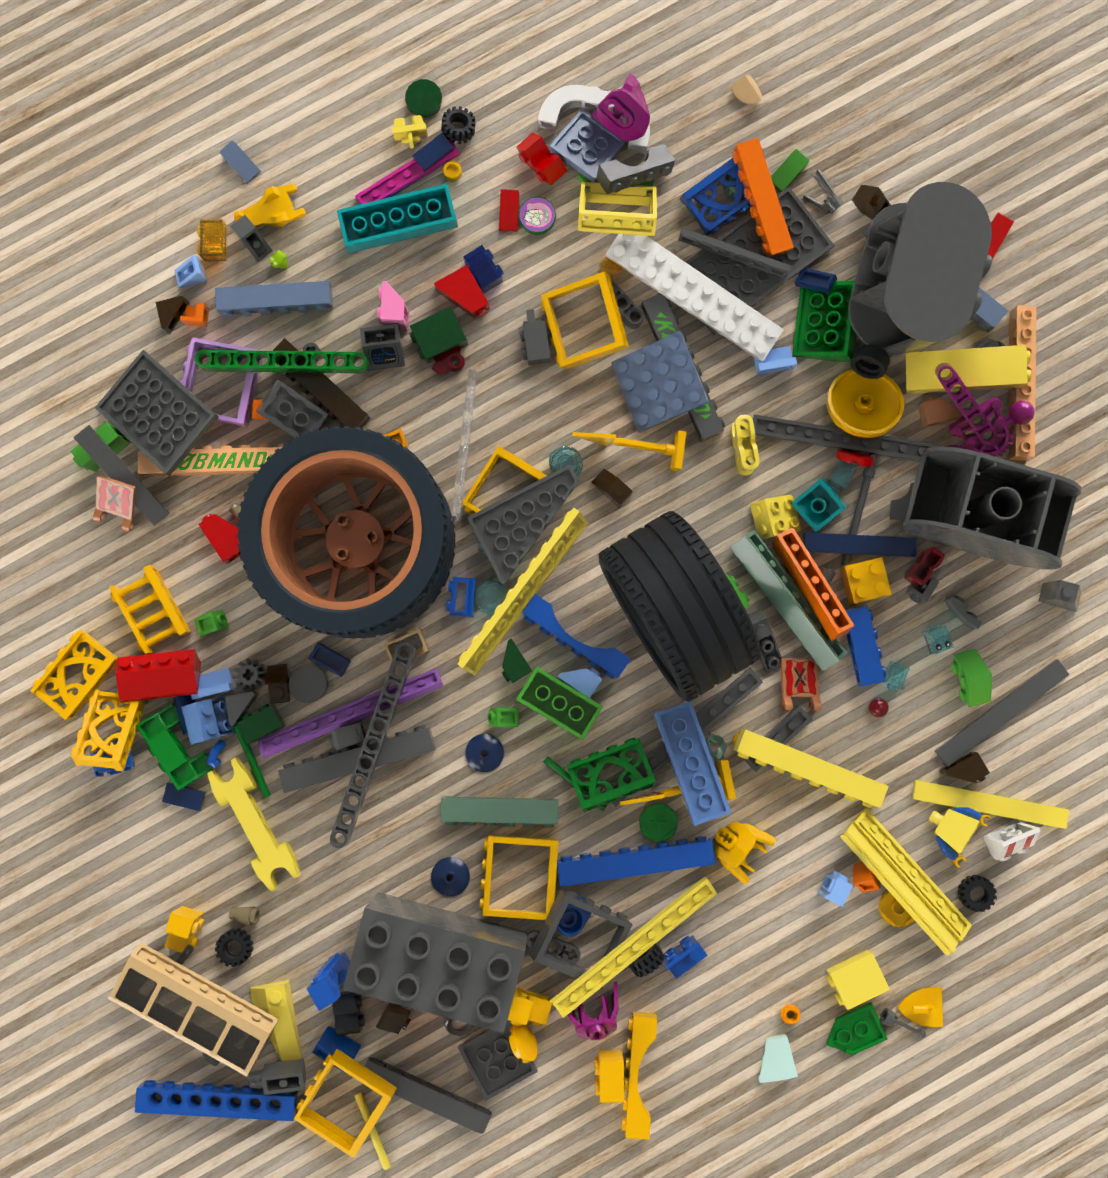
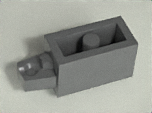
[520,309,551,366]
[248,1059,306,1095]

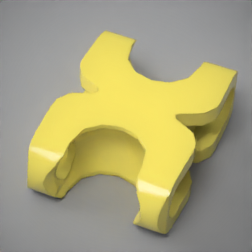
[731,415,760,476]

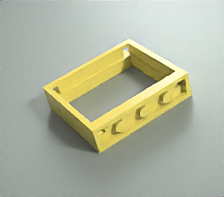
[578,182,657,236]

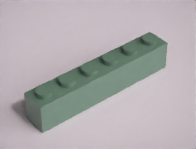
[441,796,558,828]

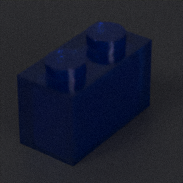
[463,245,504,293]

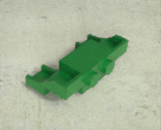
[136,703,214,791]

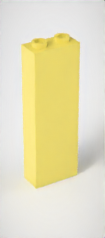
[905,345,1031,394]

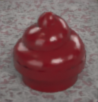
[869,698,889,717]

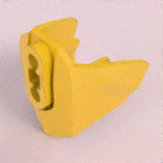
[714,821,776,884]

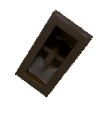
[155,296,190,334]

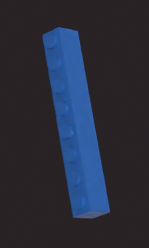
[557,836,716,887]

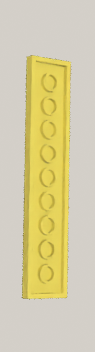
[457,507,588,676]

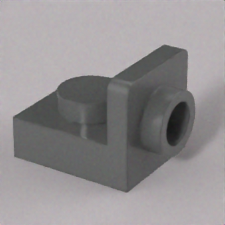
[906,578,939,603]

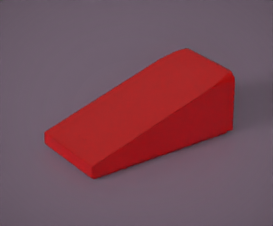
[499,189,520,232]

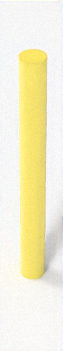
[354,1092,391,1170]

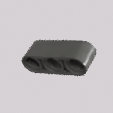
[600,281,644,329]

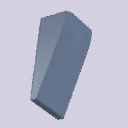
[219,140,261,184]

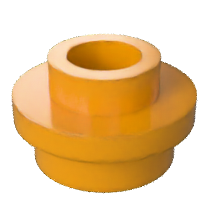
[781,1004,801,1025]

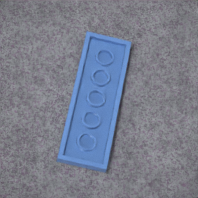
[654,701,731,826]

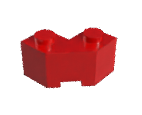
[516,133,568,185]

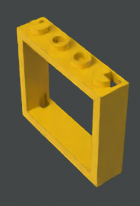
[541,272,629,370]
[462,445,547,515]
[479,834,558,920]
[294,1049,397,1158]

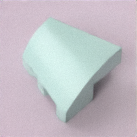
[758,1034,798,1083]

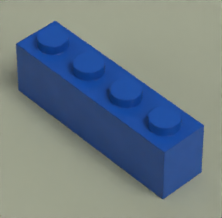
[845,606,886,686]

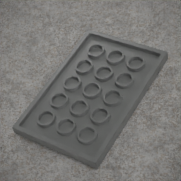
[95,350,219,476]

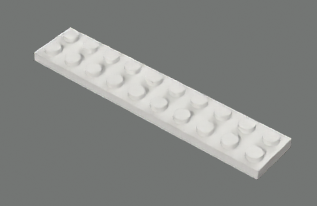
[605,234,784,362]

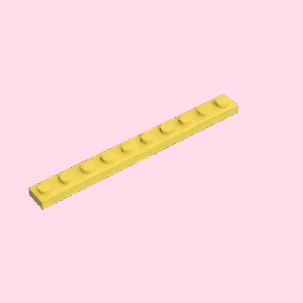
[550,877,717,1018]

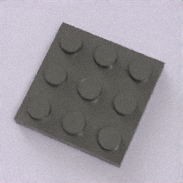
[458,1020,538,1101]

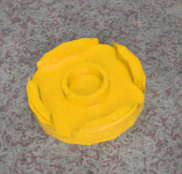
[878,890,914,927]
[509,1024,538,1063]

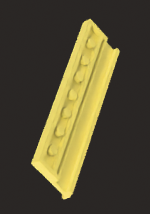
[840,808,972,955]

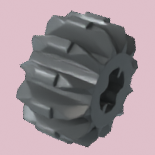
[233,659,266,691]

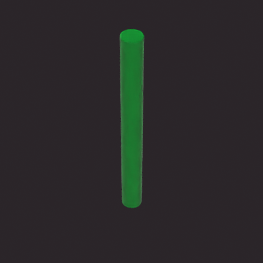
[234,726,271,798]
[543,756,607,811]

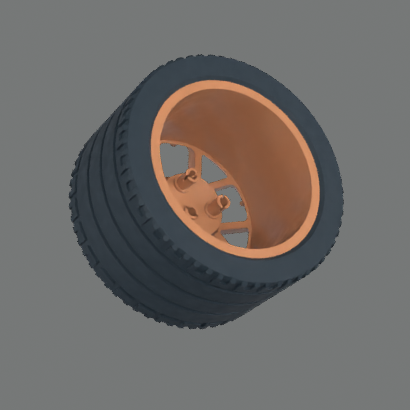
[237,426,456,639]

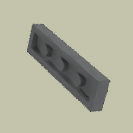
[743,705,812,772]

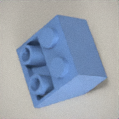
[182,696,236,745]

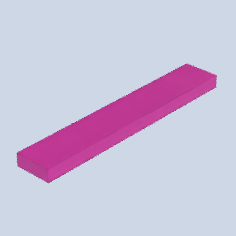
[355,139,460,204]

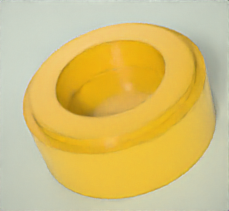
[443,161,462,182]

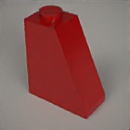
[434,265,490,318]
[198,514,241,564]

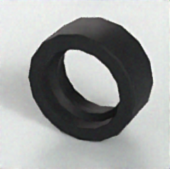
[851,344,890,379]

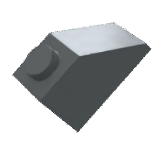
[230,215,273,262]

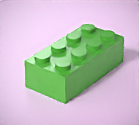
[516,666,603,740]

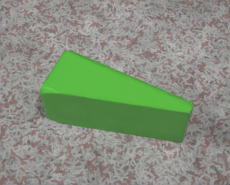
[771,149,809,192]

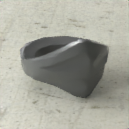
[444,1017,472,1036]

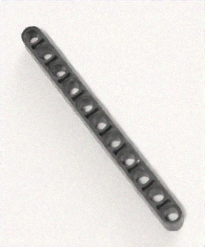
[330,643,416,848]

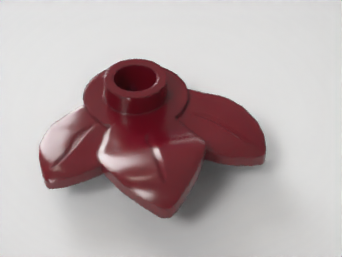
[432,346,465,374]

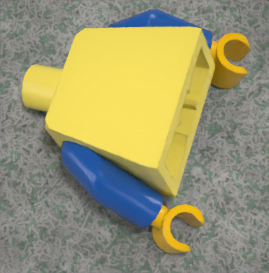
[929,807,991,868]

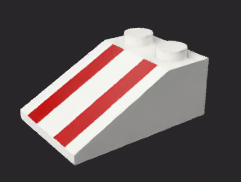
[983,822,1041,861]

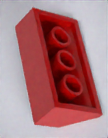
[115,649,201,702]

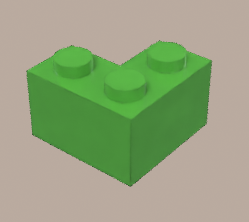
[951,649,992,707]

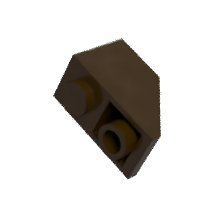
[852,185,890,220]

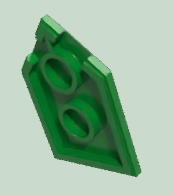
[826,1002,888,1055]

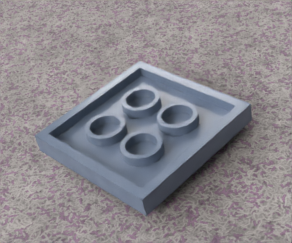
[548,109,627,183]

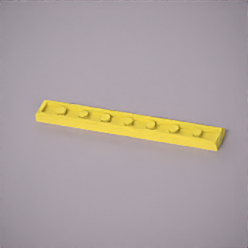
[911,780,1069,829]

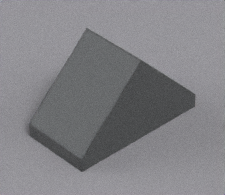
[225,692,259,726]

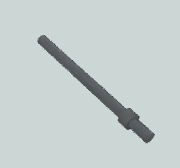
[841,454,877,566]

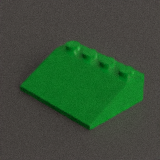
[792,281,857,362]

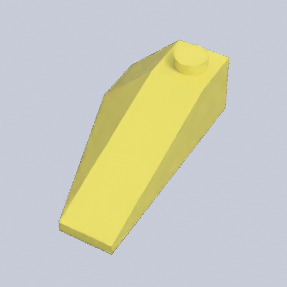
[250,980,302,1061]

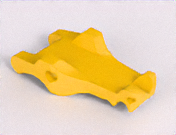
[234,184,306,228]

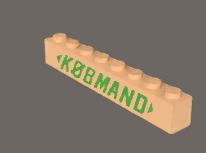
[138,444,284,477]

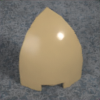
[730,75,763,104]

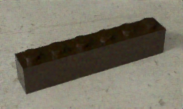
[273,338,370,428]

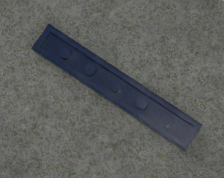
[803,532,917,557]

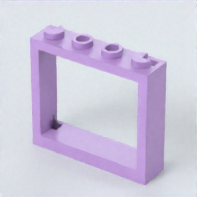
[180,337,262,427]

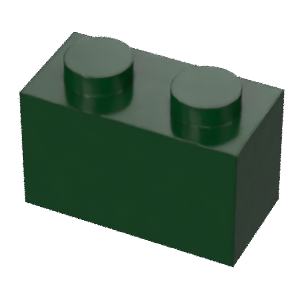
[236,704,286,744]

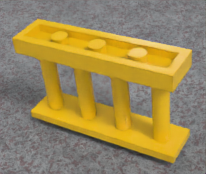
[109,565,191,654]

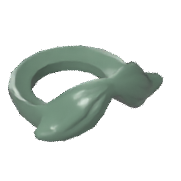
[705,732,727,760]

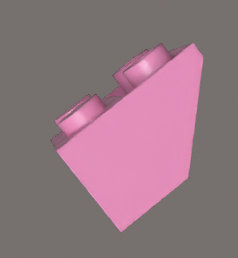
[377,281,409,330]

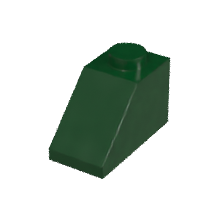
[501,639,532,683]

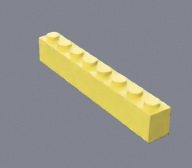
[733,728,889,809]

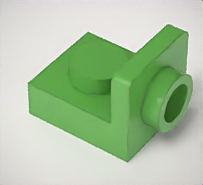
[194,610,229,637]
[488,707,519,727]

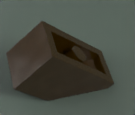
[591,469,633,508]
[939,752,990,784]
[376,1002,411,1034]

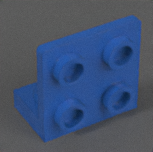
[663,935,708,979]

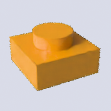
[384,428,409,447]

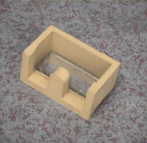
[384,628,430,663]

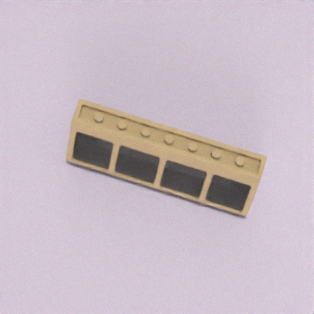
[108,943,279,1077]

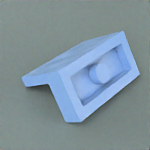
[754,346,797,375]
[191,668,235,700]

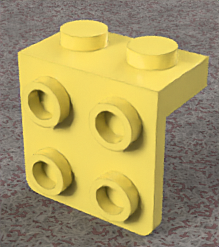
[750,495,801,540]

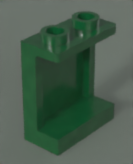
[409,306,468,364]

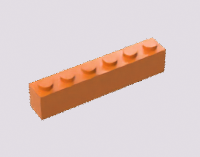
[732,138,794,258]
[772,528,855,641]

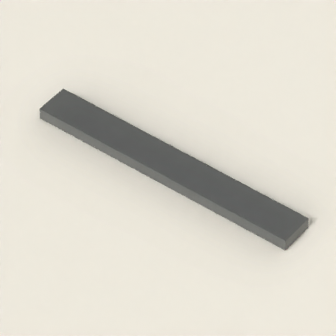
[935,659,1070,767]

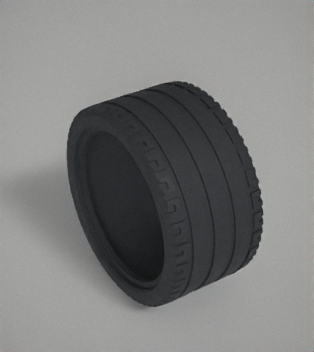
[598,511,761,702]

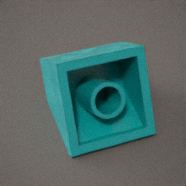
[791,478,848,532]

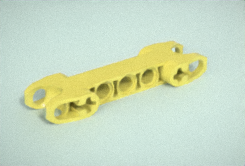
[207,757,301,892]

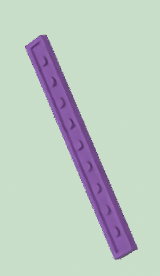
[258,668,444,759]

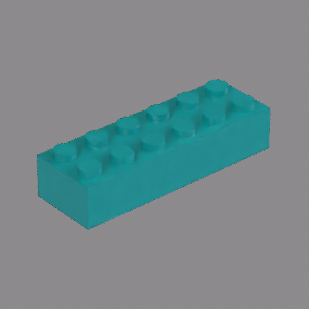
[337,184,458,254]

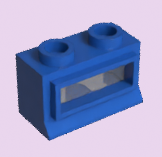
[446,577,477,618]

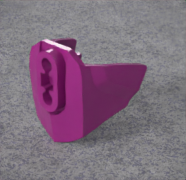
[592,72,650,142]
[568,981,619,1040]

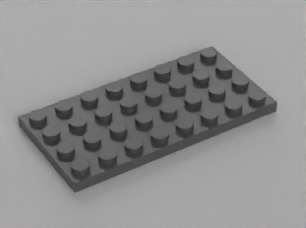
[686,187,835,336]

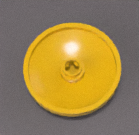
[826,369,904,438]

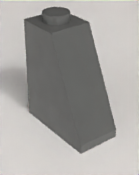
[1038,580,1081,612]

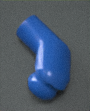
[207,740,226,768]

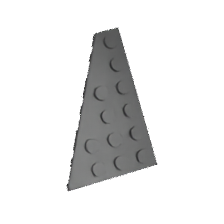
[467,464,579,585]

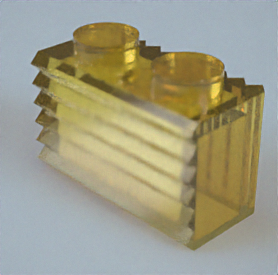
[197,219,227,262]

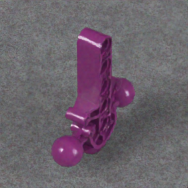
[935,363,1035,457]

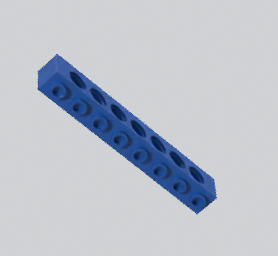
[135,1080,298,1121]

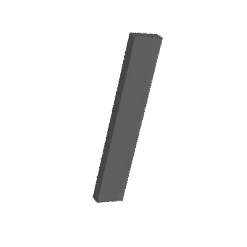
[678,227,791,278]
[73,425,169,526]

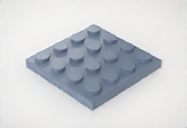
[611,331,709,433]

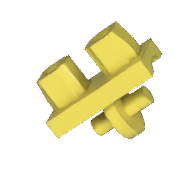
[392,115,428,149]

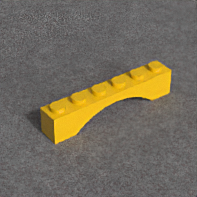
[621,1012,657,1140]

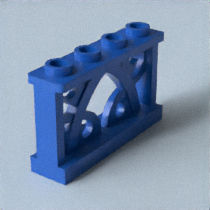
[680,158,751,235]

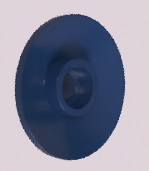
[465,734,504,772]
[431,857,470,896]

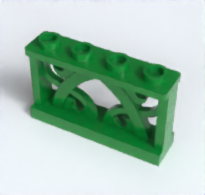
[567,738,657,813]

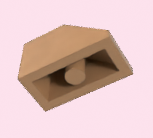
[917,397,963,428]

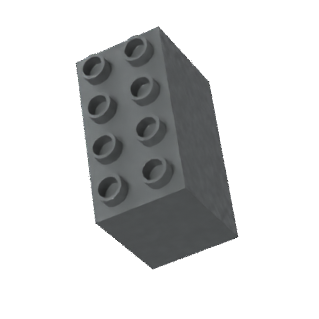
[343,892,528,1033]

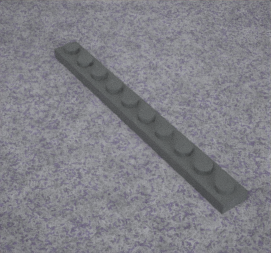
[753,414,943,462]
[603,668,763,807]

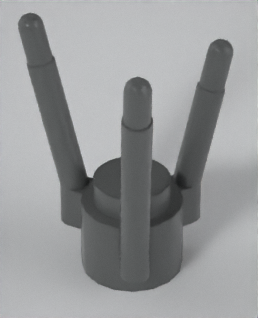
[803,170,843,213]

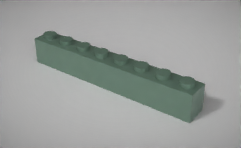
[730,530,847,671]

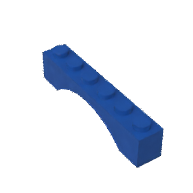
[522,594,631,679]
[307,952,350,1011]

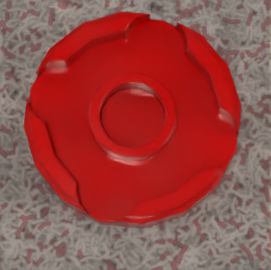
[836,449,875,467]

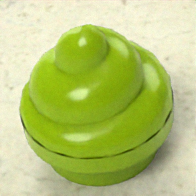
[269,250,288,269]

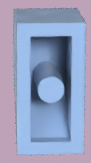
[557,667,602,698]

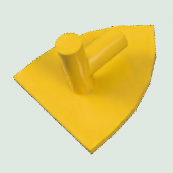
[897,987,943,1027]

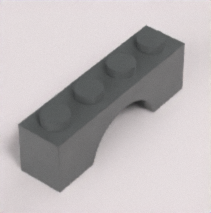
[596,144,675,194]

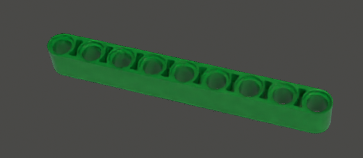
[195,350,369,374]

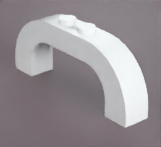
[538,85,650,154]

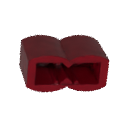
[904,546,945,586]

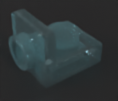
[882,661,910,692]

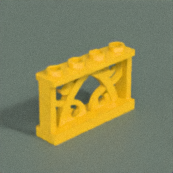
[30,630,118,720]
[71,690,146,771]

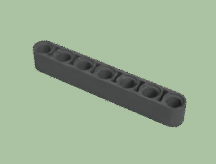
[365,1057,492,1134]

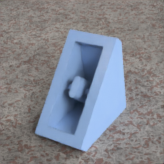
[174,255,208,288]

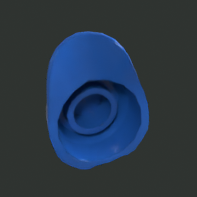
[557,897,591,937]

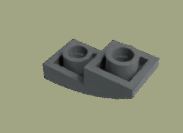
[944,595,982,629]

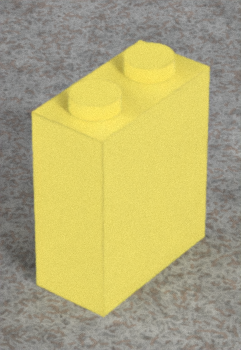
[826,950,890,1010]

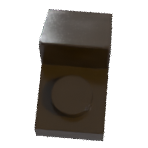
[265,664,290,704]

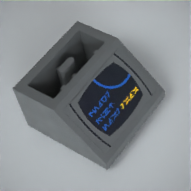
[360,323,405,371]

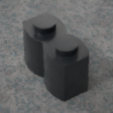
[332,991,365,1036]

